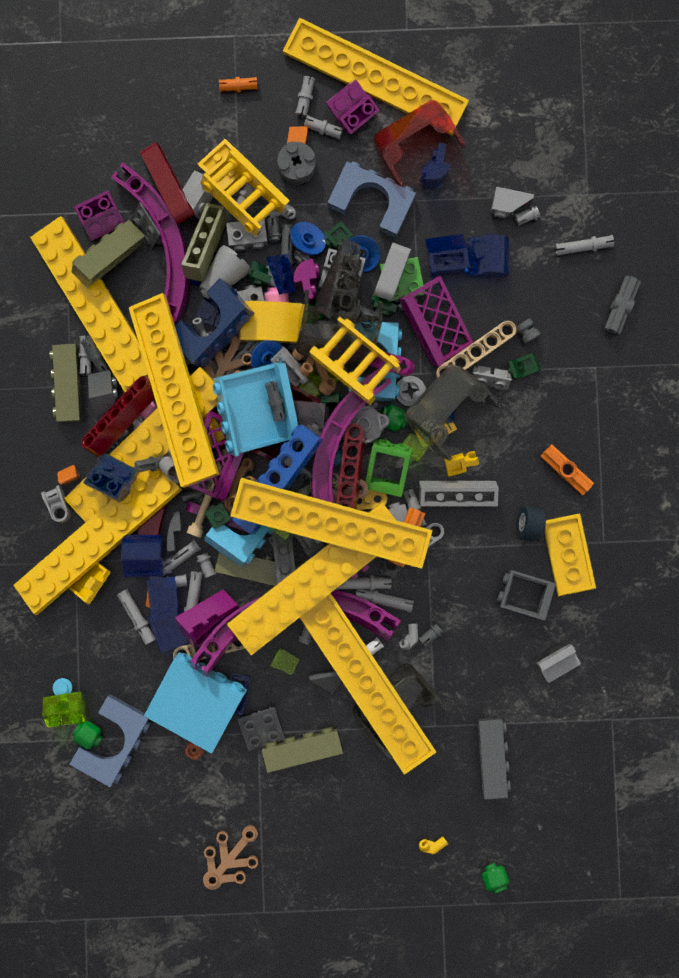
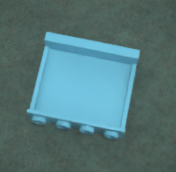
[213,362,298,456]
[144,652,247,754]

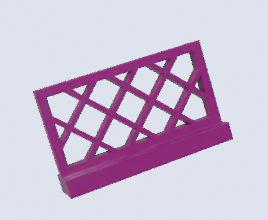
[398,276,473,367]
[188,411,244,501]

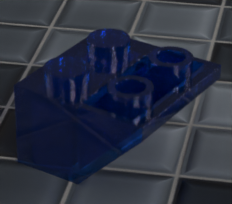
[425,234,470,277]

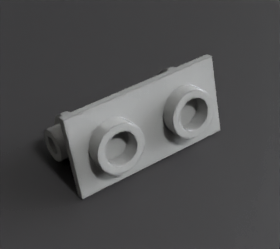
[270,347,308,388]
[471,365,511,390]

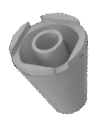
[199,245,251,299]

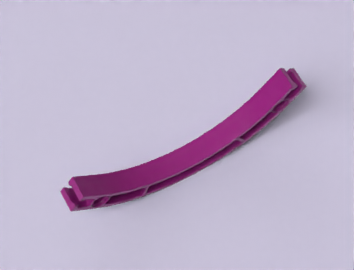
[111,162,190,326]
[311,367,392,580]
[191,590,401,677]

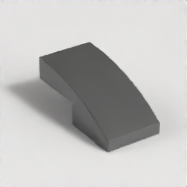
[167,511,183,551]

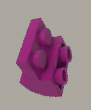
[325,79,380,134]
[74,190,125,241]
[294,259,320,305]

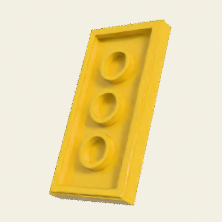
[544,513,596,596]

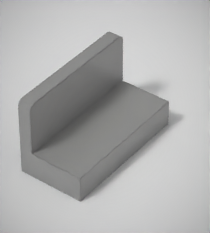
[536,644,581,683]

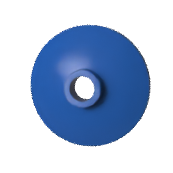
[290,222,326,255]
[343,235,381,272]
[251,340,283,369]

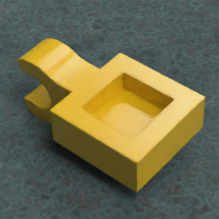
[444,451,479,477]

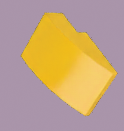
[239,301,302,344]

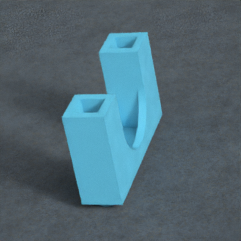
[349,321,402,402]
[204,479,275,567]

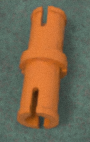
[219,77,258,92]

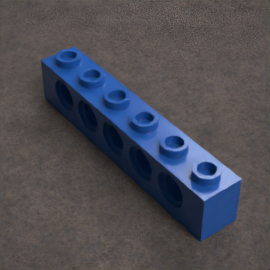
[232,424,324,534]

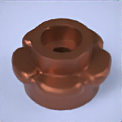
[185,742,204,760]

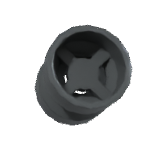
[516,318,541,344]

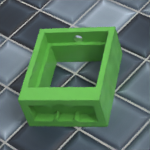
[365,439,413,497]

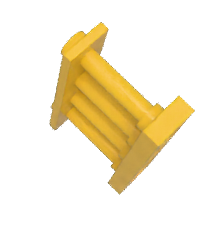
[200,147,290,237]
[309,317,400,405]

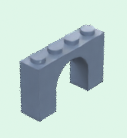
[327,162,416,238]
[69,694,151,787]

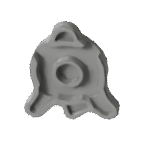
[341,406,390,452]

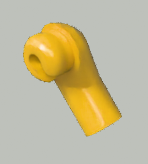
[419,836,448,854]

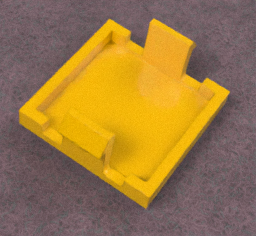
[68,562,111,604]

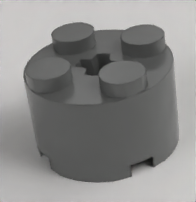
[277,141,316,185]

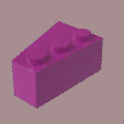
[175,590,239,649]

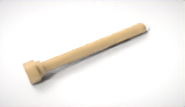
[187,448,228,538]

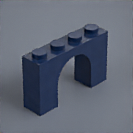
[175,278,255,368]

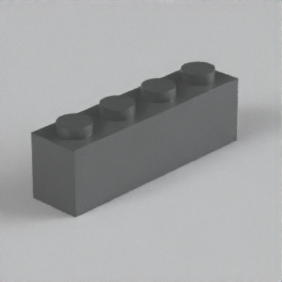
[477,718,511,799]

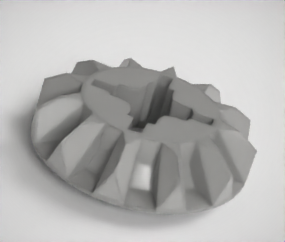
[396,376,426,406]

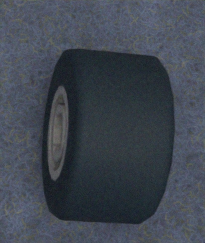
[517,506,546,541]

